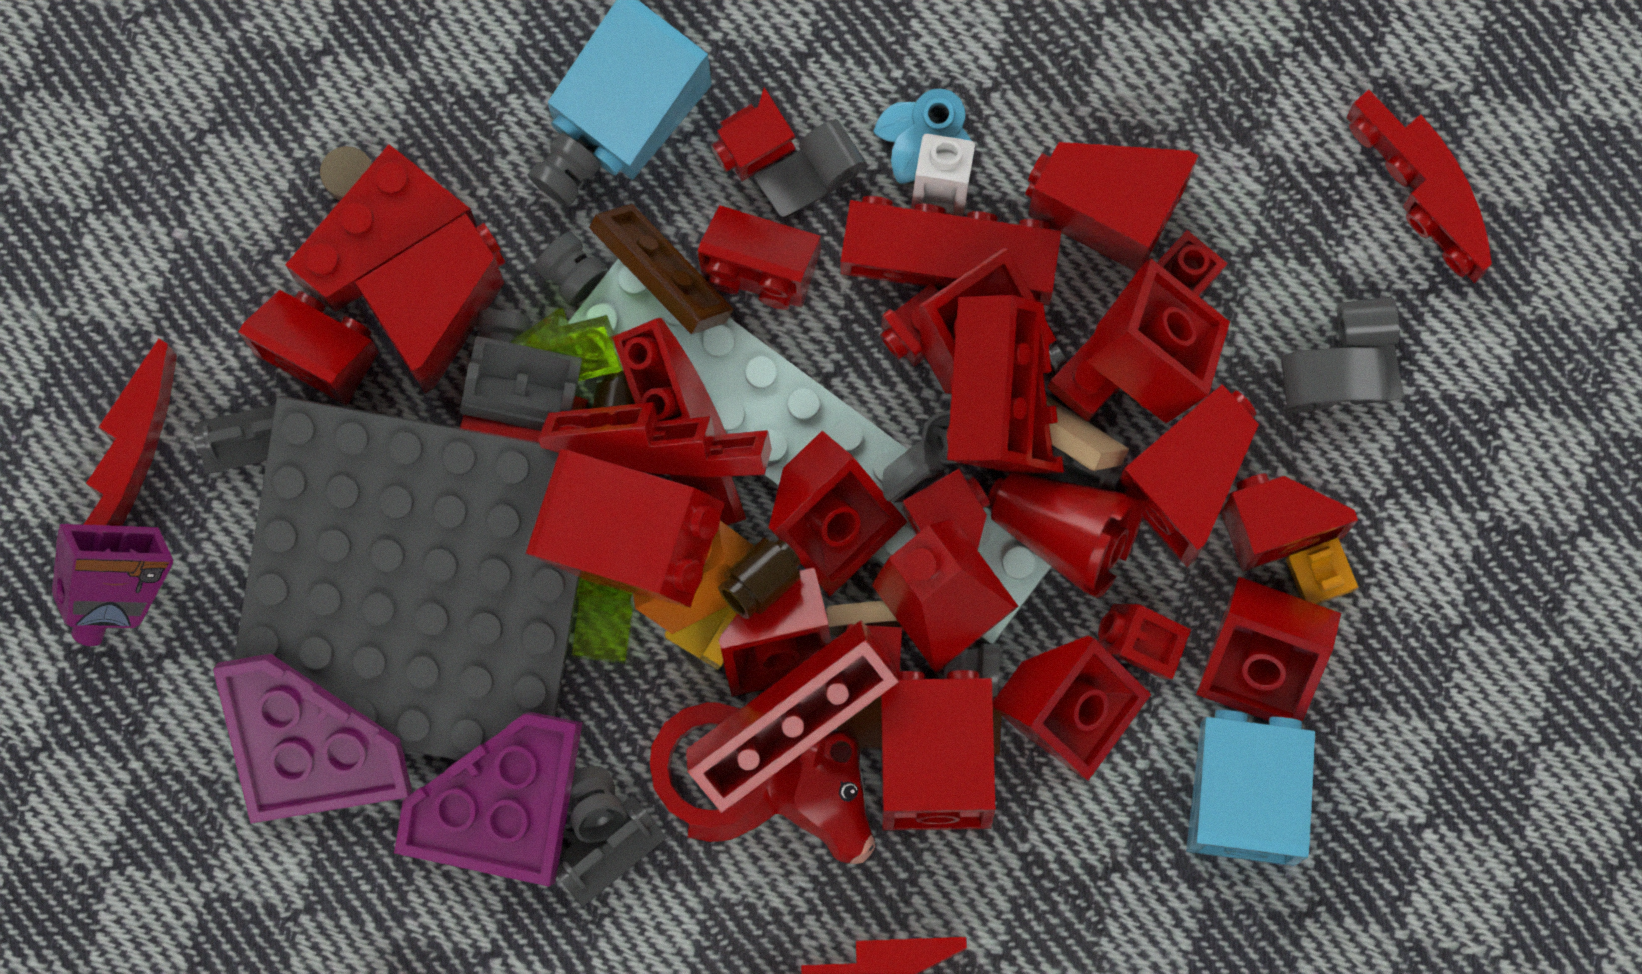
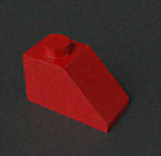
[902,469,990,550]

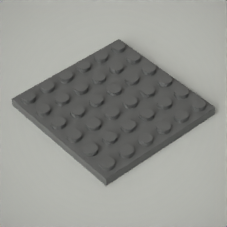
[234,396,580,760]

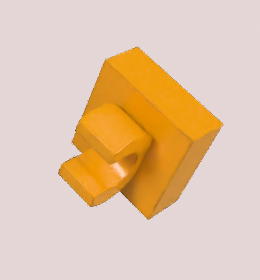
[1286,538,1358,605]

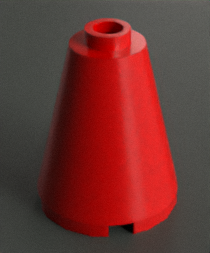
[987,472,1143,598]

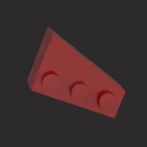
[285,144,477,312]
[947,295,1064,473]

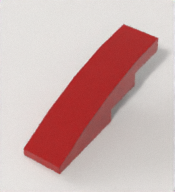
[83,338,177,526]
[538,402,772,477]
[801,937,967,974]

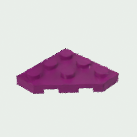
[213,653,412,824]
[394,712,583,887]

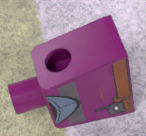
[52,524,174,646]

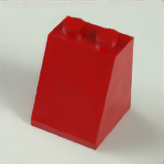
[1025,142,1199,272]
[355,213,506,394]
[1116,384,1259,568]
[525,449,725,608]
[881,670,996,831]

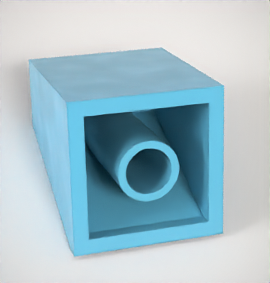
[547,0,712,180]
[1186,710,1315,866]

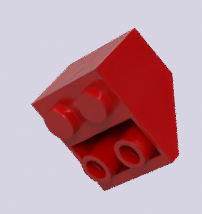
[698,205,821,310]

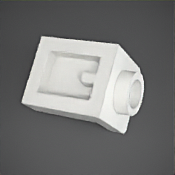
[911,134,975,216]

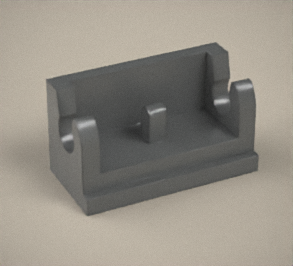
[459,336,582,431]

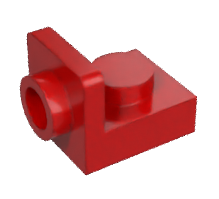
[880,283,938,367]
[1098,603,1191,679]

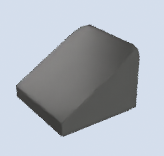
[883,440,946,502]

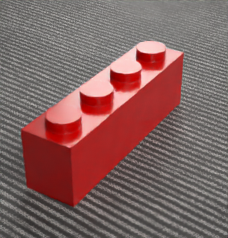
[840,196,1061,305]
[686,620,899,813]

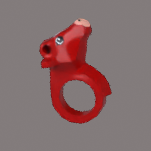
[649,702,875,864]

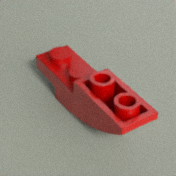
[1346,89,1492,284]
[1047,230,1228,422]
[612,318,746,526]

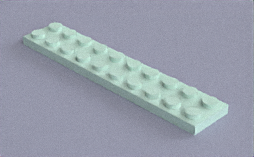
[565,259,1051,644]

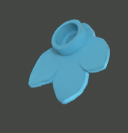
[873,88,974,184]

